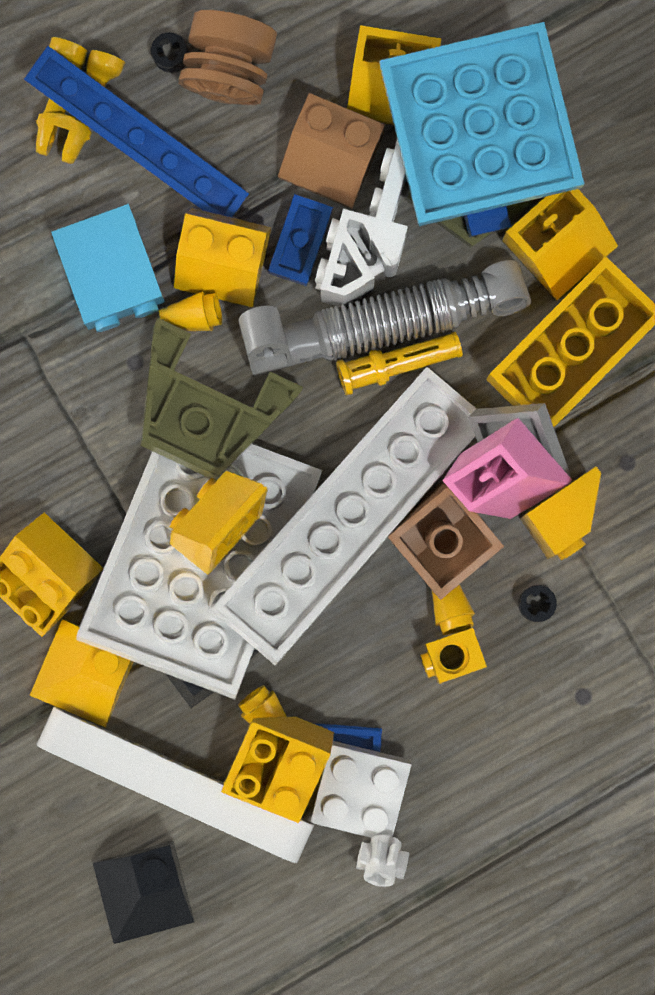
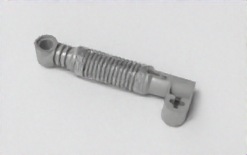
[239,260,531,376]

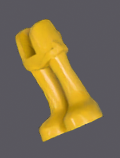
[36,37,125,164]

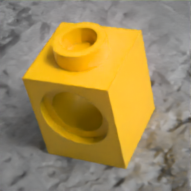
[420,628,487,684]

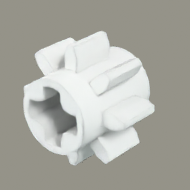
[356,835,409,887]

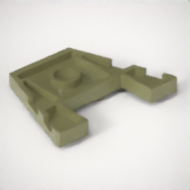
[140,318,303,480]

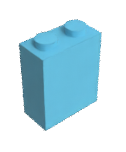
[51,204,165,332]

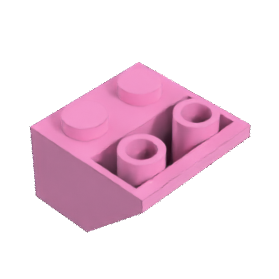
[443,418,572,519]

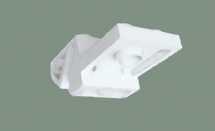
[315,139,408,307]

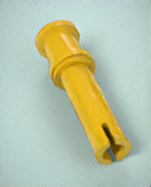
[336,331,463,396]

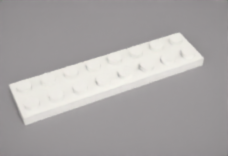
[211,367,477,666]

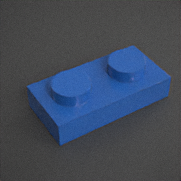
[268,194,333,286]

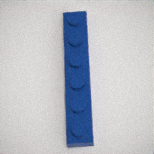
[24,46,249,218]

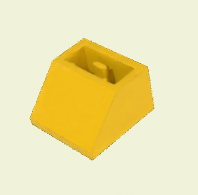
[347,25,441,125]
[502,189,618,301]
[0,512,104,637]
[221,717,334,823]

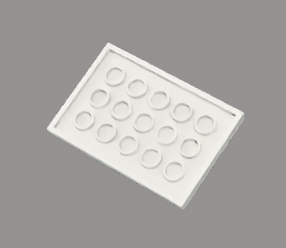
[76,444,322,699]

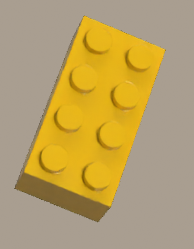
[486,256,655,427]

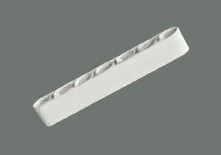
[36,707,314,863]

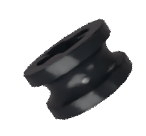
[151,32,189,73]
[518,585,557,622]

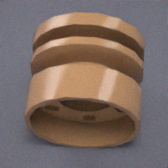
[179,10,277,105]

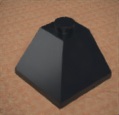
[93,841,195,944]

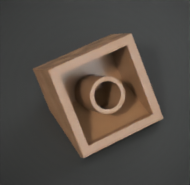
[278,93,385,209]
[388,480,504,600]

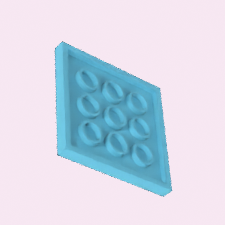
[379,22,584,226]

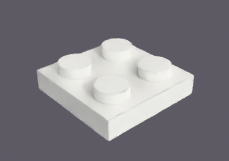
[310,741,412,838]

